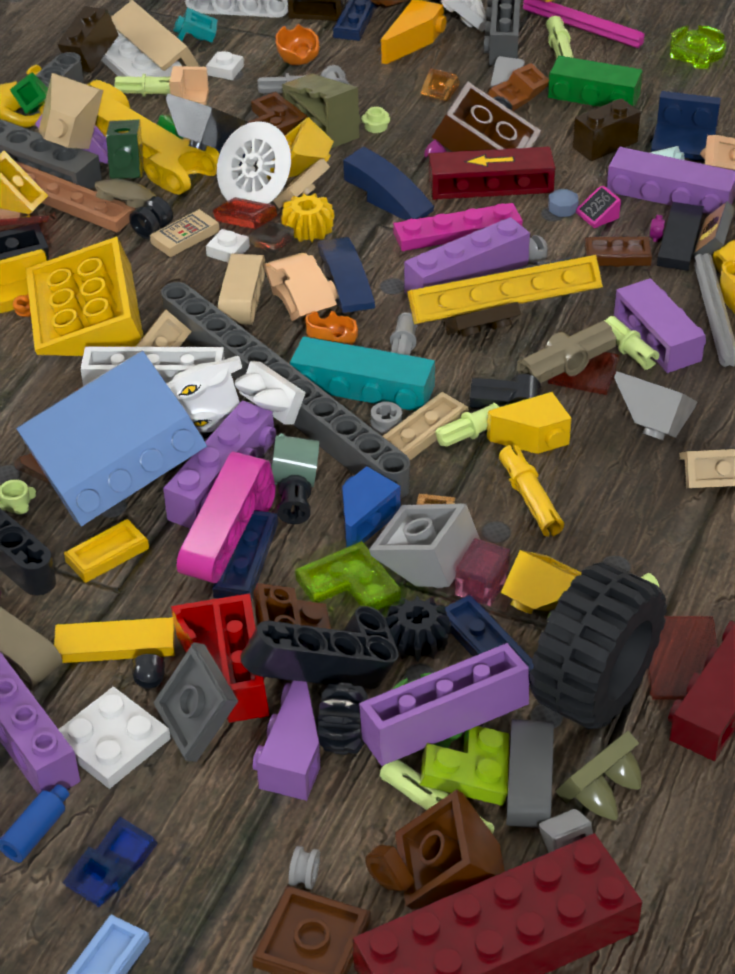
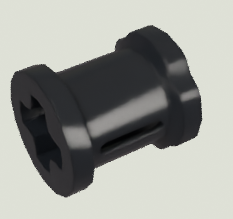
[278,475,312,524]

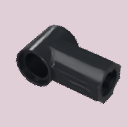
[470,374,541,409]

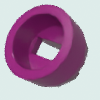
[424,139,447,159]

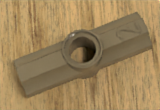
[517,321,616,383]

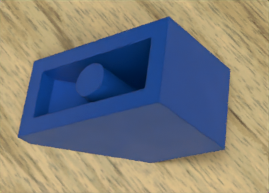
[342,466,401,553]

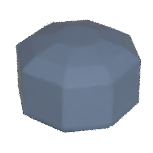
[548,189,579,217]

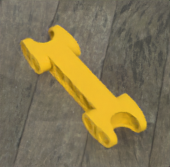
[87,80,219,195]

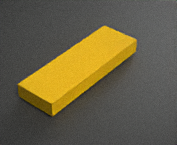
[54,617,175,663]

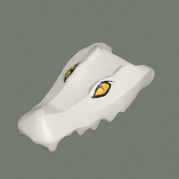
[166,356,254,433]

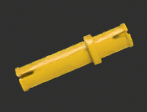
[499,445,565,537]

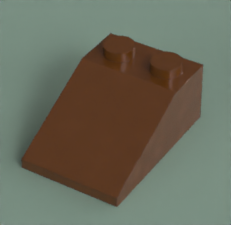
[431,82,541,152]

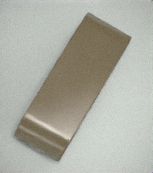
[0,607,62,690]

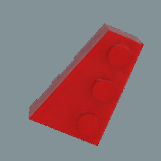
[171,593,269,723]

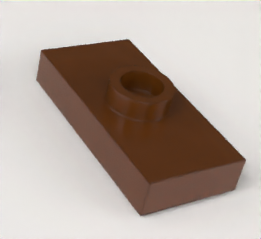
[584,237,652,267]

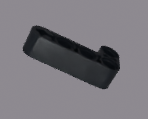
[0,508,56,596]
[240,606,399,689]

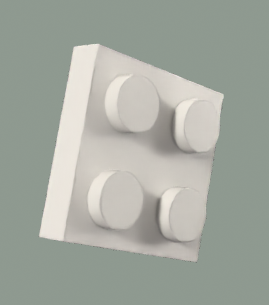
[58,687,171,789]

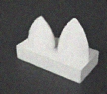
[235,361,306,424]

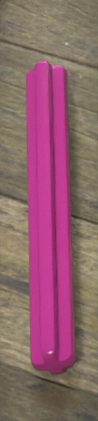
[523,0,645,48]

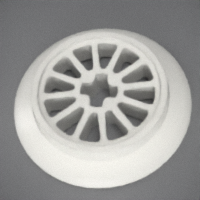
[217,121,291,210]

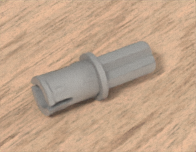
[257,73,306,93]
[390,312,417,355]

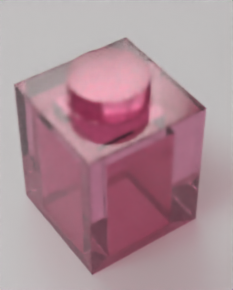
[455,538,510,607]

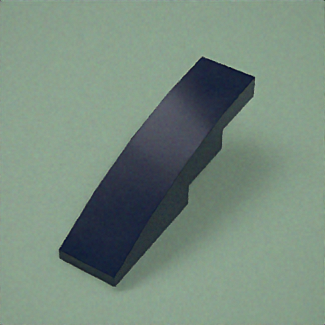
[318,237,375,313]

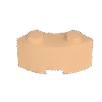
[263,253,337,321]

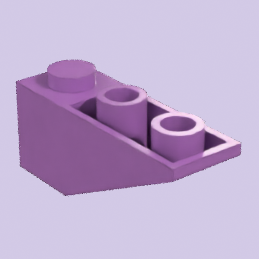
[253,680,320,801]

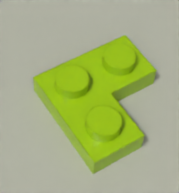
[420,726,509,806]

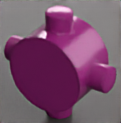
[650,215,665,242]

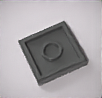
[154,643,238,762]

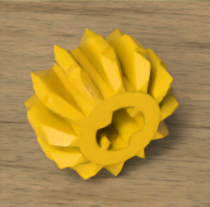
[281,193,334,242]

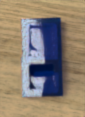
[62,817,158,908]

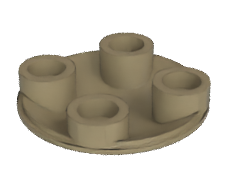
[95,178,156,208]

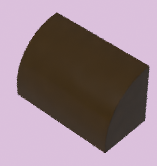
[288,0,346,21]

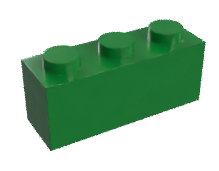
[548,55,643,107]

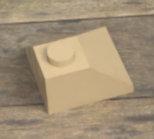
[38,73,103,149]

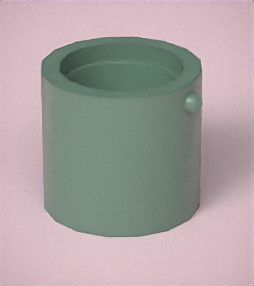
[271,433,319,487]

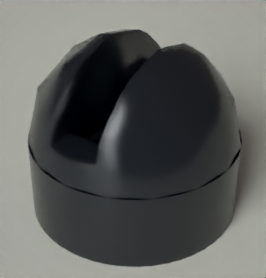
[132,654,165,689]

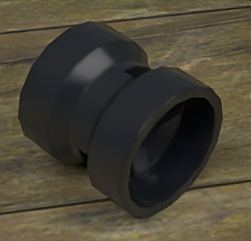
[129,196,173,239]

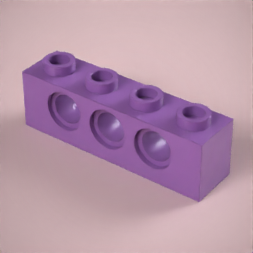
[0,652,81,794]

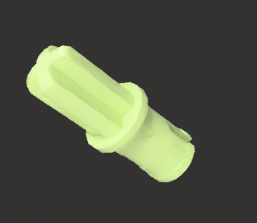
[114,74,170,97]
[604,316,659,370]
[435,403,499,447]

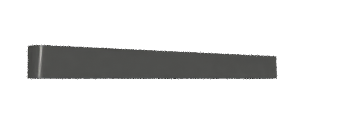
[161,282,410,499]

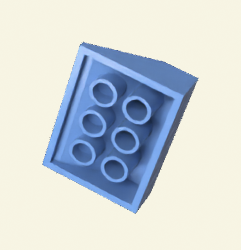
[16,350,207,526]

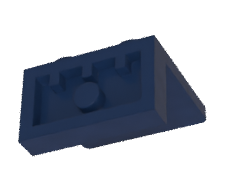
[651,91,721,161]

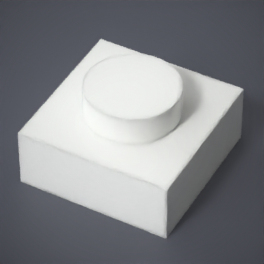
[206,52,244,80]
[206,229,250,262]

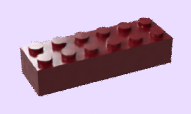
[353,833,643,974]

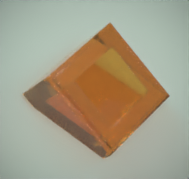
[420,68,460,101]

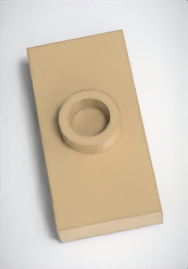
[273,159,330,209]

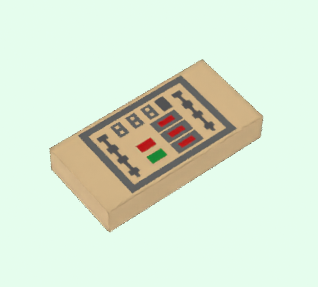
[150,209,220,258]

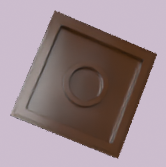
[252,885,371,974]

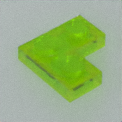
[295,541,401,610]

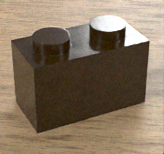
[57,6,119,73]
[573,98,641,161]

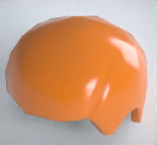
[275,24,320,65]
[305,311,358,345]

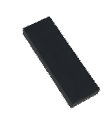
[657,202,704,271]

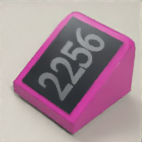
[576,186,621,228]

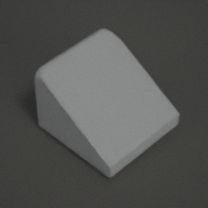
[490,56,525,88]
[539,809,593,853]

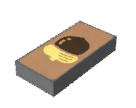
[693,201,735,256]

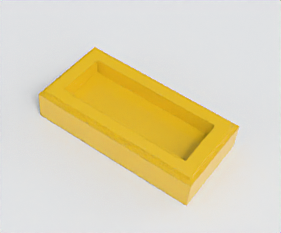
[64,519,149,583]

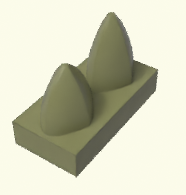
[556,730,641,820]

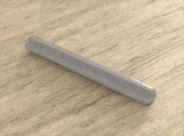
[694,253,735,367]

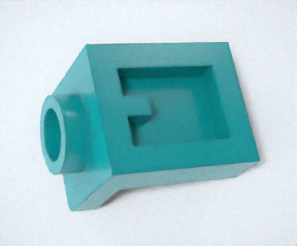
[173,7,218,42]

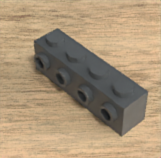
[484,0,520,65]

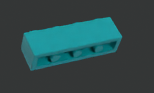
[290,336,435,411]

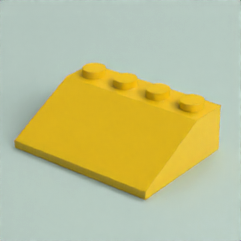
[26,237,143,356]

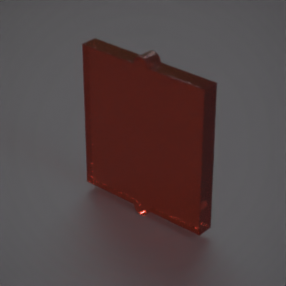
[548,352,620,395]

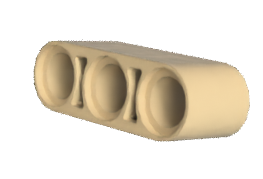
[218,253,265,325]

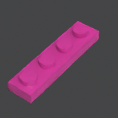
[393,203,523,251]

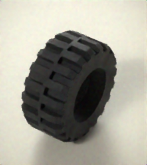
[530,562,667,729]

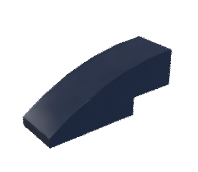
[343,146,434,221]

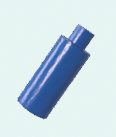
[0,784,70,863]

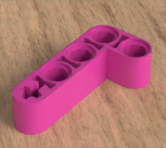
[176,451,276,583]

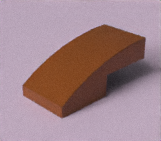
[487,63,549,111]

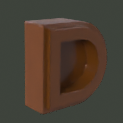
[365,845,415,892]

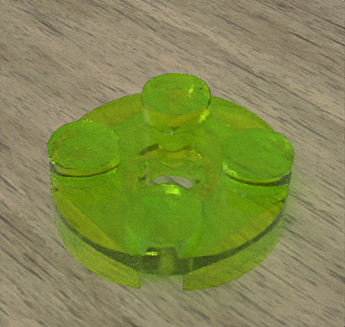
[670,25,727,69]

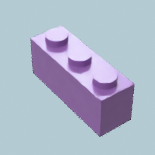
[614,278,706,373]

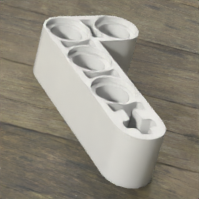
[185,0,288,18]

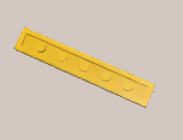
[407,255,603,325]

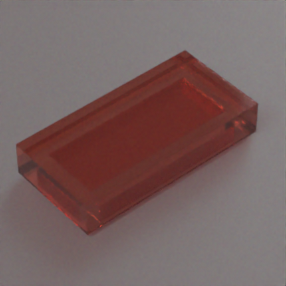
[213,197,278,229]

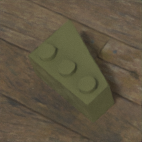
[282,74,361,149]

